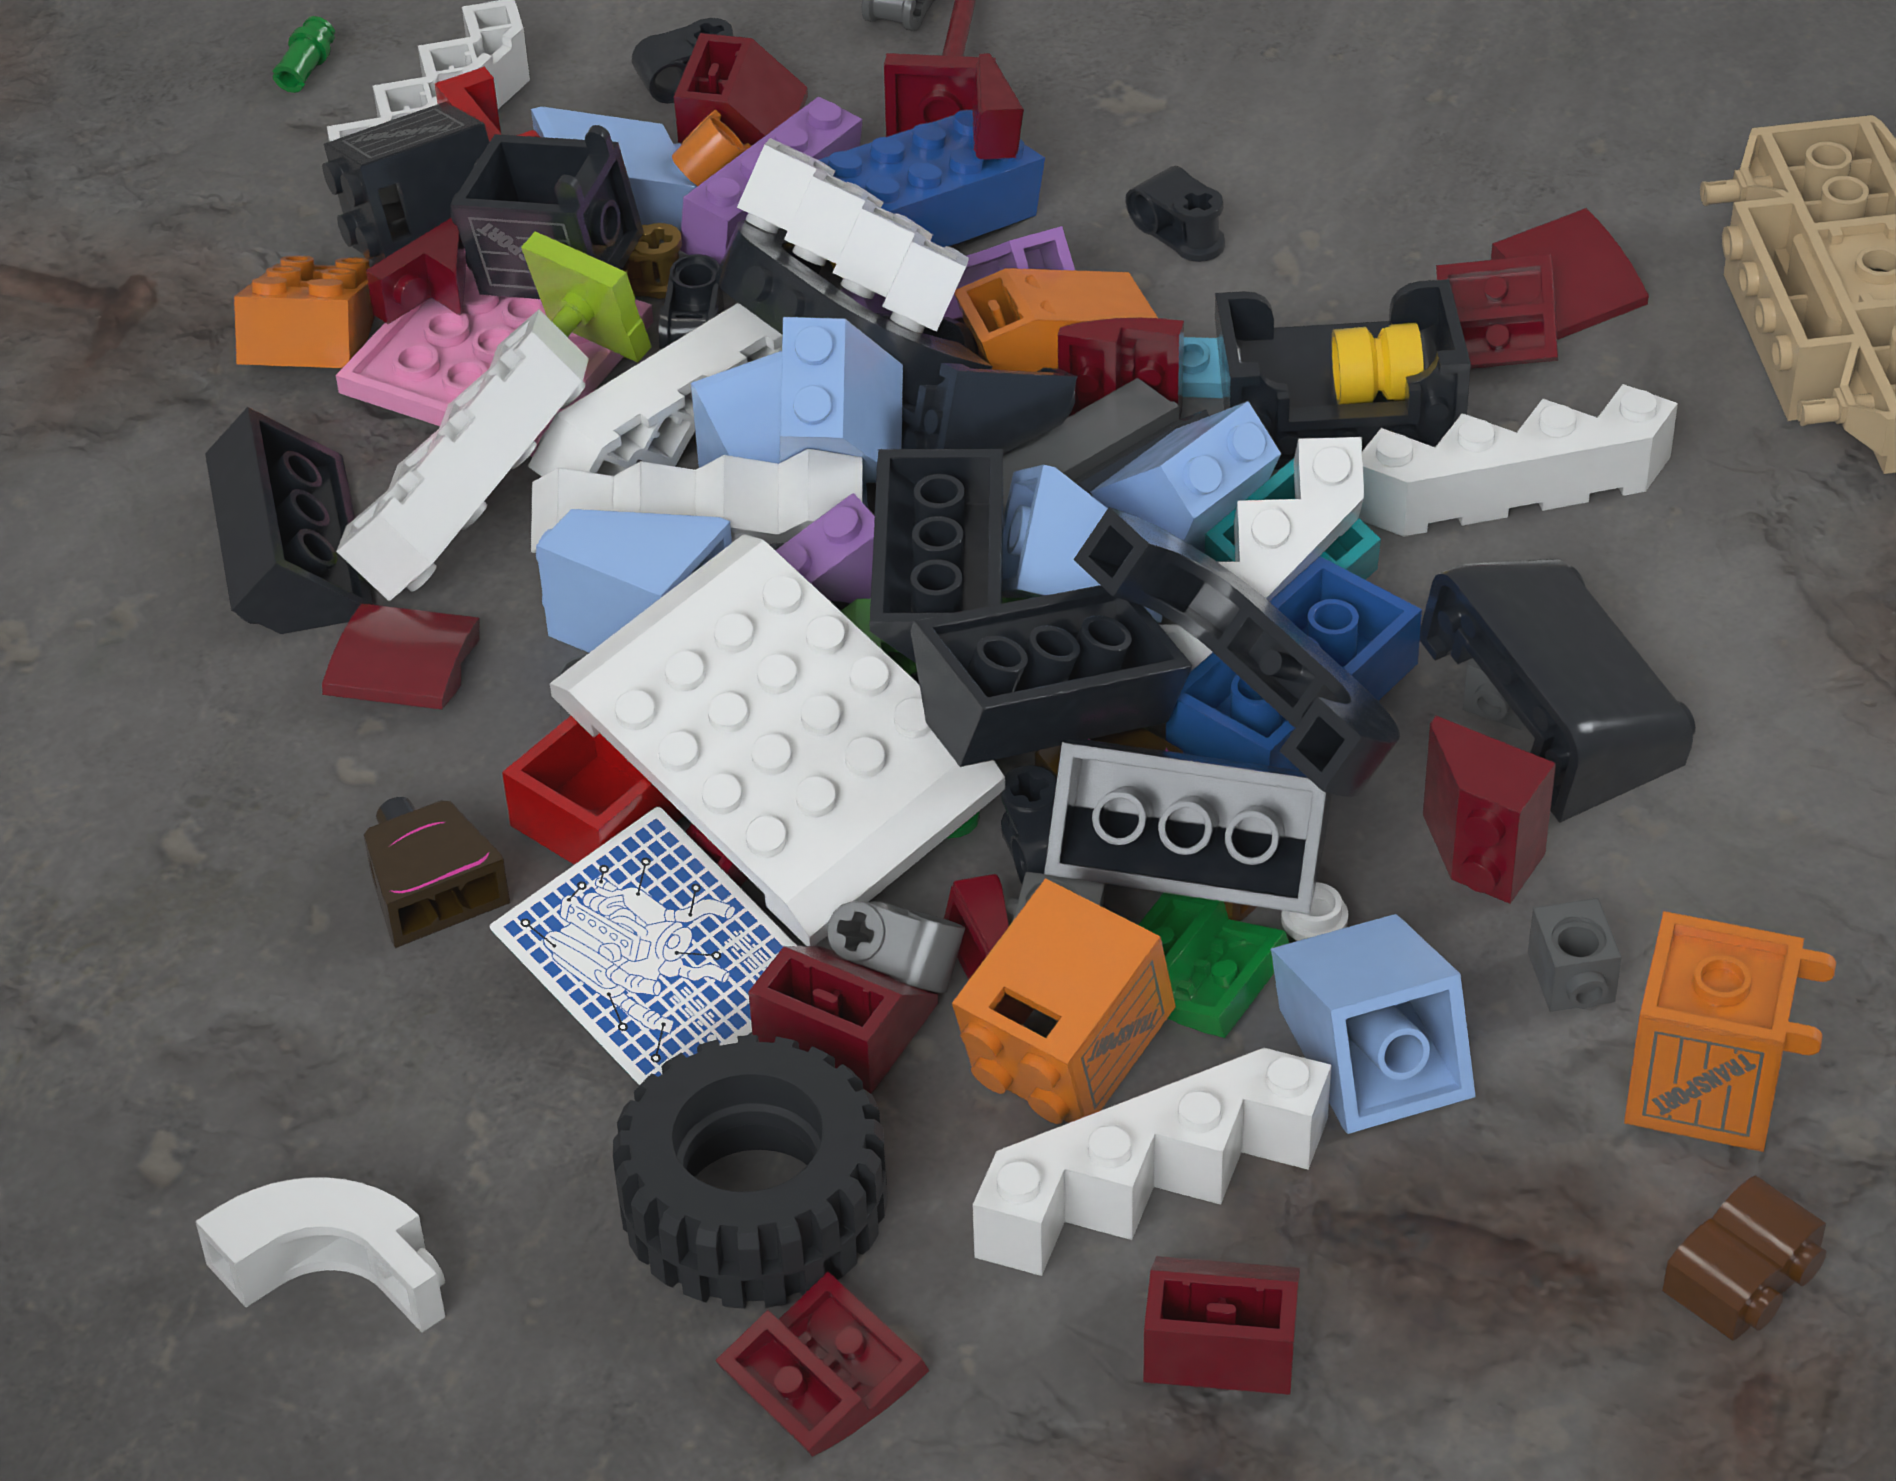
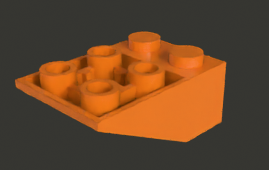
[234,255,374,368]
[954,268,1158,372]

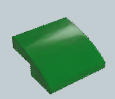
[1138,892,1289,1038]

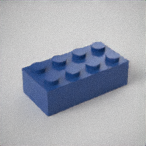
[819,110,1045,248]
[1166,556,1422,770]

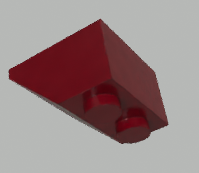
[1423,715,1556,904]

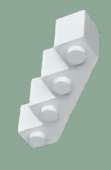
[327,0,530,205]
[737,138,969,333]
[528,303,783,476]
[336,309,589,601]
[1359,384,1678,537]
[1160,437,1364,672]
[531,449,862,553]
[973,1048,1331,1276]

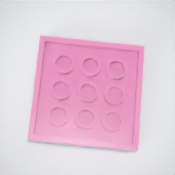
[336,248,653,457]

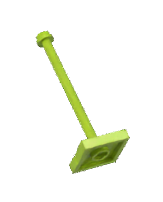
[521,231,652,363]

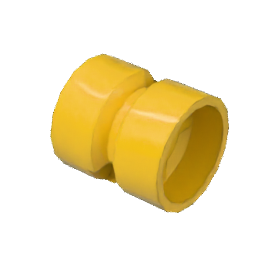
[1331,323,1424,404]

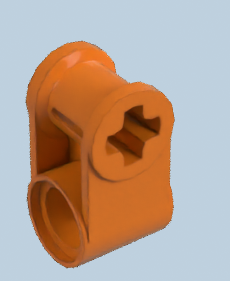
[672,109,751,186]

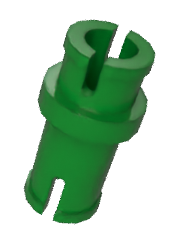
[272,16,335,93]

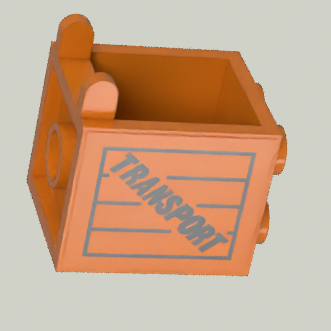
[952,878,1176,1124]
[1624,911,1836,1152]

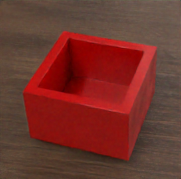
[502,715,684,865]

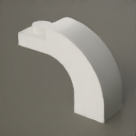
[196,1178,445,1333]

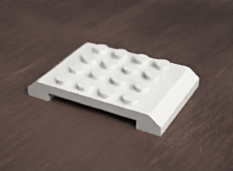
[550,534,1005,946]

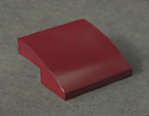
[1491,208,1649,340]
[1436,254,1558,369]
[1058,317,1184,420]
[322,604,480,710]
[715,1272,929,1457]

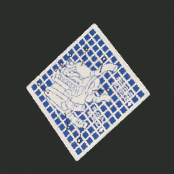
[490,807,797,1085]

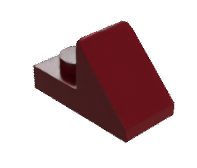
[366,218,466,324]

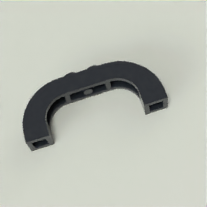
[715,220,993,405]
[1073,507,1400,797]

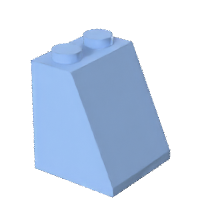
[531,107,697,240]
[780,317,903,483]
[691,351,868,508]
[1090,401,1281,554]
[1002,465,1162,623]
[536,509,732,653]
[1271,914,1476,1134]

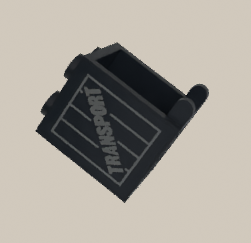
[322,102,489,263]
[451,125,644,299]

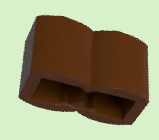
[1662,1175,1826,1341]

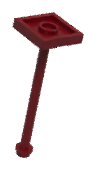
[884,0,996,137]

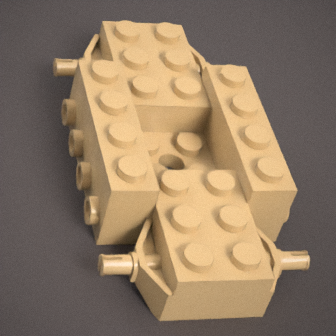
[1700,115,1896,474]

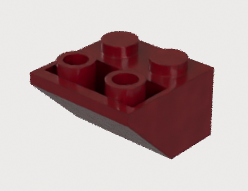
[674,33,808,146]
[748,946,939,1094]
[1143,1256,1300,1395]

